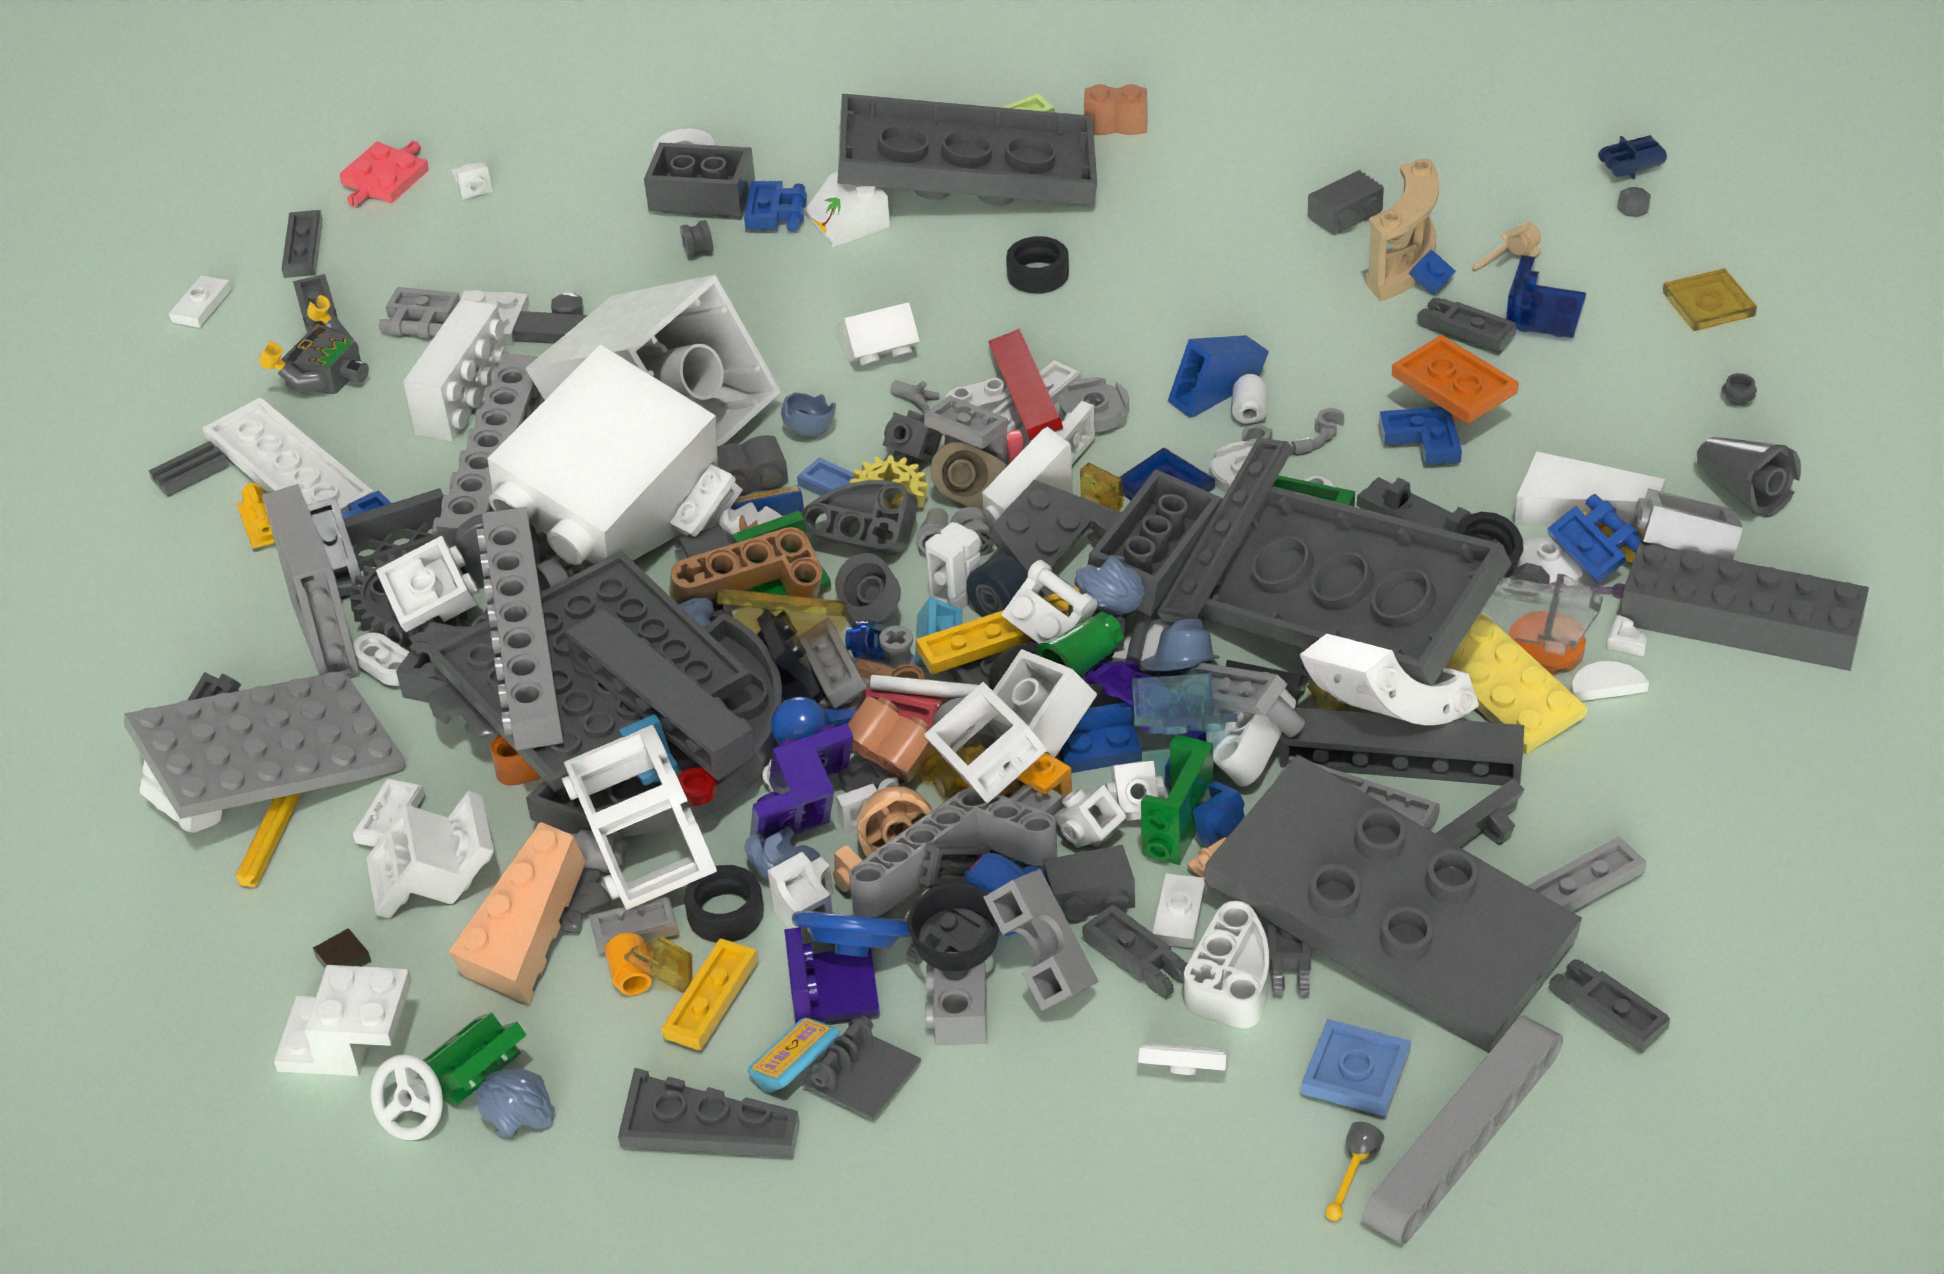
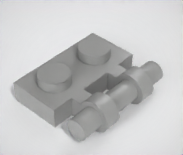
[379,287,460,339]

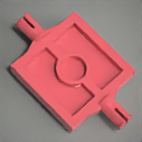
[340,140,429,207]

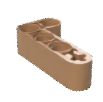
[669,527,823,605]

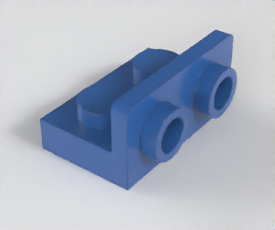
[1060,702,1142,773]

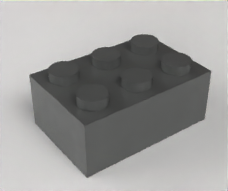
[644,142,755,216]

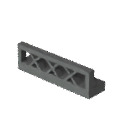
[334,488,444,579]

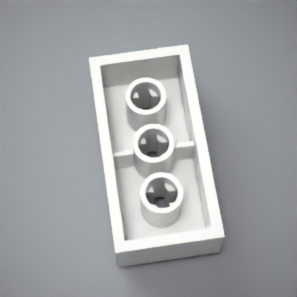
[403,299,509,442]

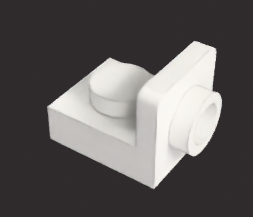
[451,162,493,200]

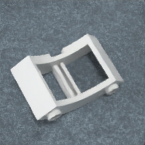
[1300,634,1479,725]
[562,725,717,910]

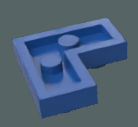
[1379,407,1462,465]

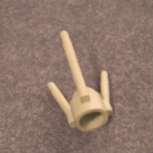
[1472,220,1541,291]

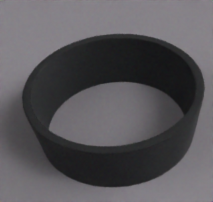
[907,883,999,971]

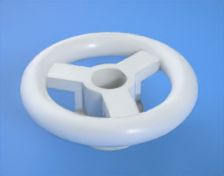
[371,1054,443,1141]

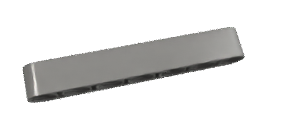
[1362,1015,1563,1245]

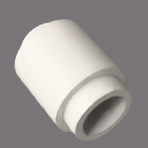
[1232,374,1268,424]

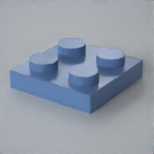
[1301,1019,1411,1117]

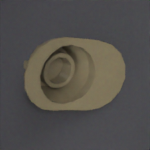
[930,442,1007,510]

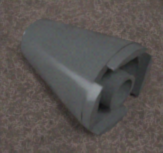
[1697,437,1801,516]

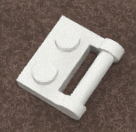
[1001,560,1097,644]

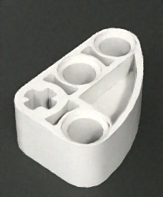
[1206,672,1296,787]
[1184,901,1269,1029]

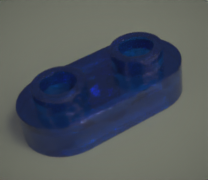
[845,620,885,662]

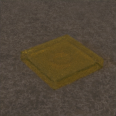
[1662,268,1757,331]

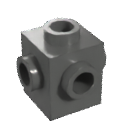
[882,410,943,463]

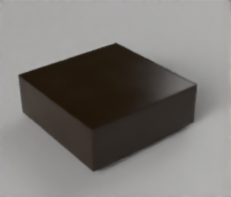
[313,928,371,969]

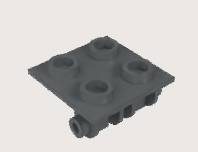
[802,1016,921,1120]

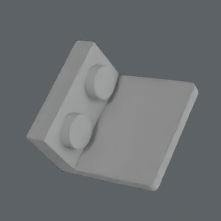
[924,395,1008,464]

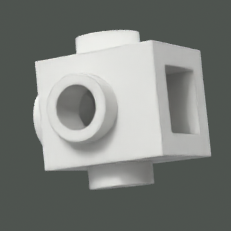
[1106,761,1165,820]
[1053,784,1127,848]

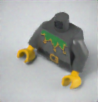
[259,295,369,394]

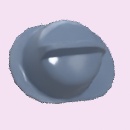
[1140,618,1220,671]

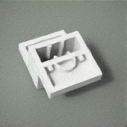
[366,791,494,919]
[274,965,412,1076]

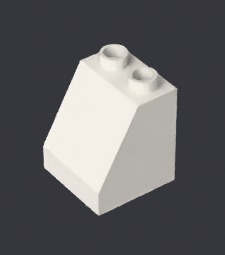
[525,275,781,446]
[487,344,718,565]

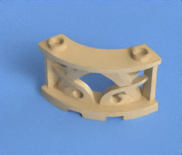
[1365,158,1439,302]

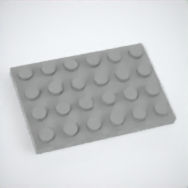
[124,670,405,819]

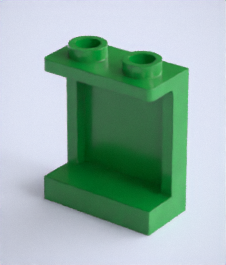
[1141,734,1213,865]

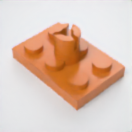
[1391,335,1519,424]

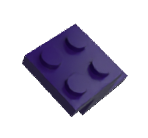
[750,723,853,839]

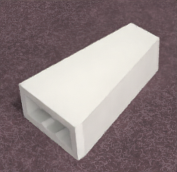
[1514,451,1666,526]

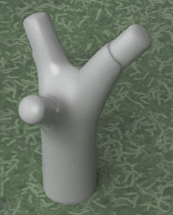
[891,380,940,413]

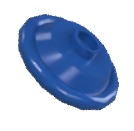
[792,911,911,957]

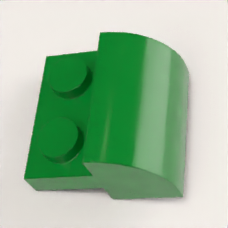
[416,1012,527,1105]

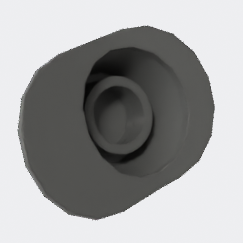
[835,553,901,627]

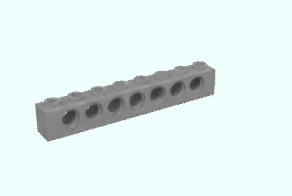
[433,353,541,548]
[477,506,563,751]

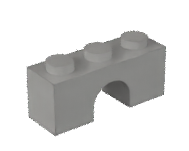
[983,869,1099,1011]

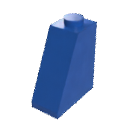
[1167,335,1269,417]

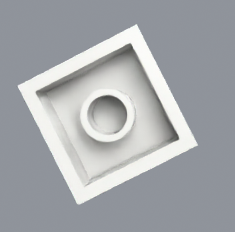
[989,649,1097,758]

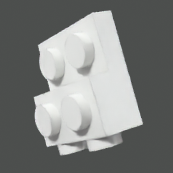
[376,536,479,632]

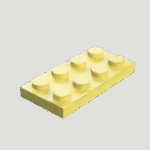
[1445,613,1587,754]

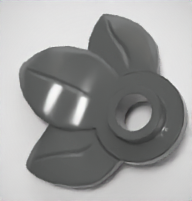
[559,868,611,931]

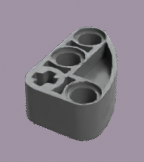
[801,480,918,555]

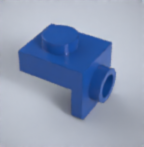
[1192,781,1245,847]

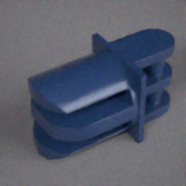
[1598,135,1667,180]

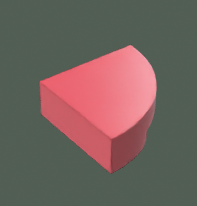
[1006,429,1023,464]

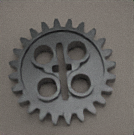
[350,550,471,646]

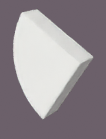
[1607,615,1647,657]

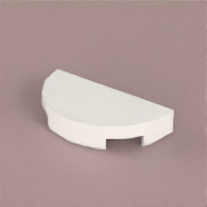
[1571,661,1649,701]

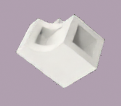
[768,852,833,940]

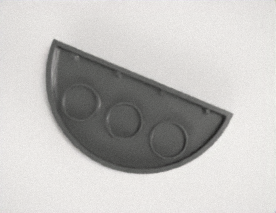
[526,612,784,837]

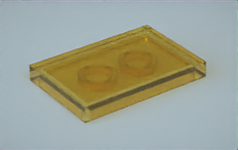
[717,589,847,616]

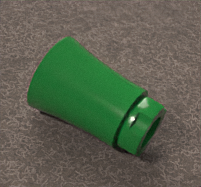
[1036,611,1124,678]

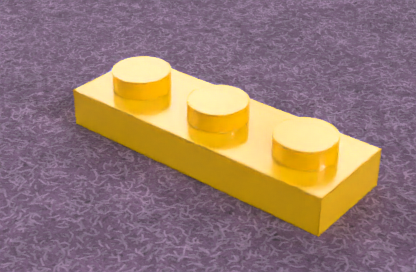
[661,938,758,1051]

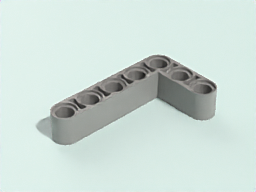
[849,787,1057,917]

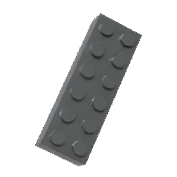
[1621,542,1869,671]

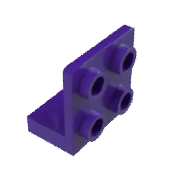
[784,927,880,1023]

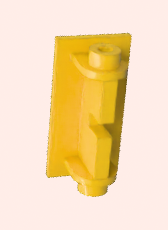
[236,483,275,549]

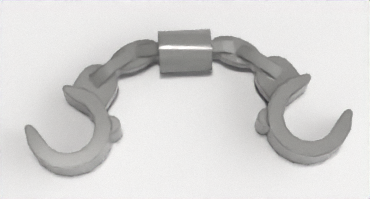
[1242,408,1345,455]

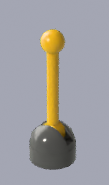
[1325,1122,1384,1221]

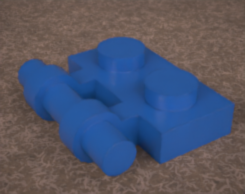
[744,181,807,231]
[1547,494,1646,585]

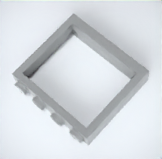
[262,484,360,679]

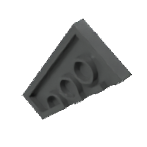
[618,1067,799,1157]

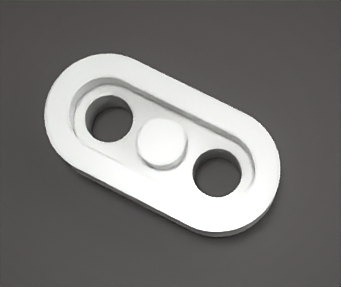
[945,378,1011,412]
[352,633,409,686]

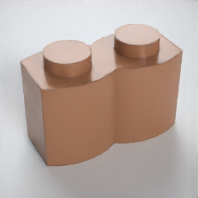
[1084,84,1148,135]
[848,696,934,783]

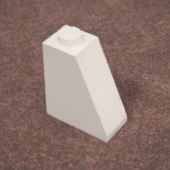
[982,427,1073,527]

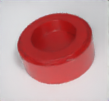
[678,768,717,806]

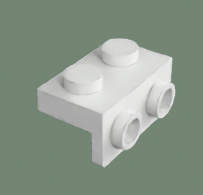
[669,464,743,537]

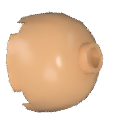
[857,786,933,857]

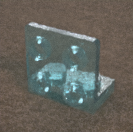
[1132,673,1238,734]

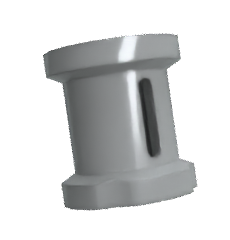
[879,626,915,668]

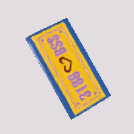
[730,485,804,516]

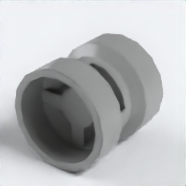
[950,507,994,556]

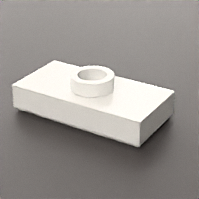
[169,275,232,328]
[353,778,425,847]
[1152,873,1206,949]
[1138,1042,1229,1075]

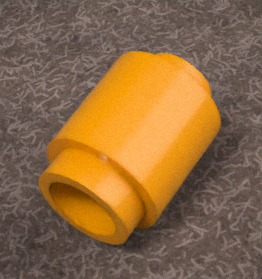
[604,933,653,996]

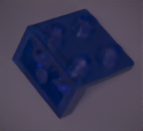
[1506,255,1586,338]

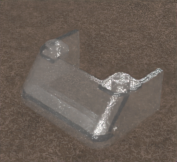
[1478,573,1603,655]

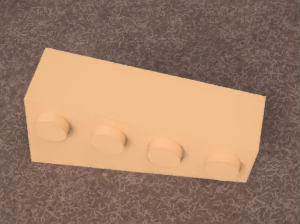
[449,822,586,1006]

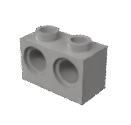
[925,952,987,1045]

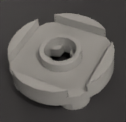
[1059,377,1129,432]

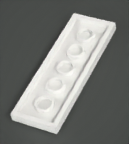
[202,397,374,513]

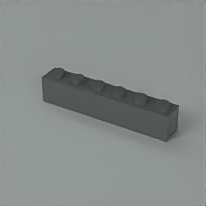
[566,609,755,780]
[1281,707,1524,786]

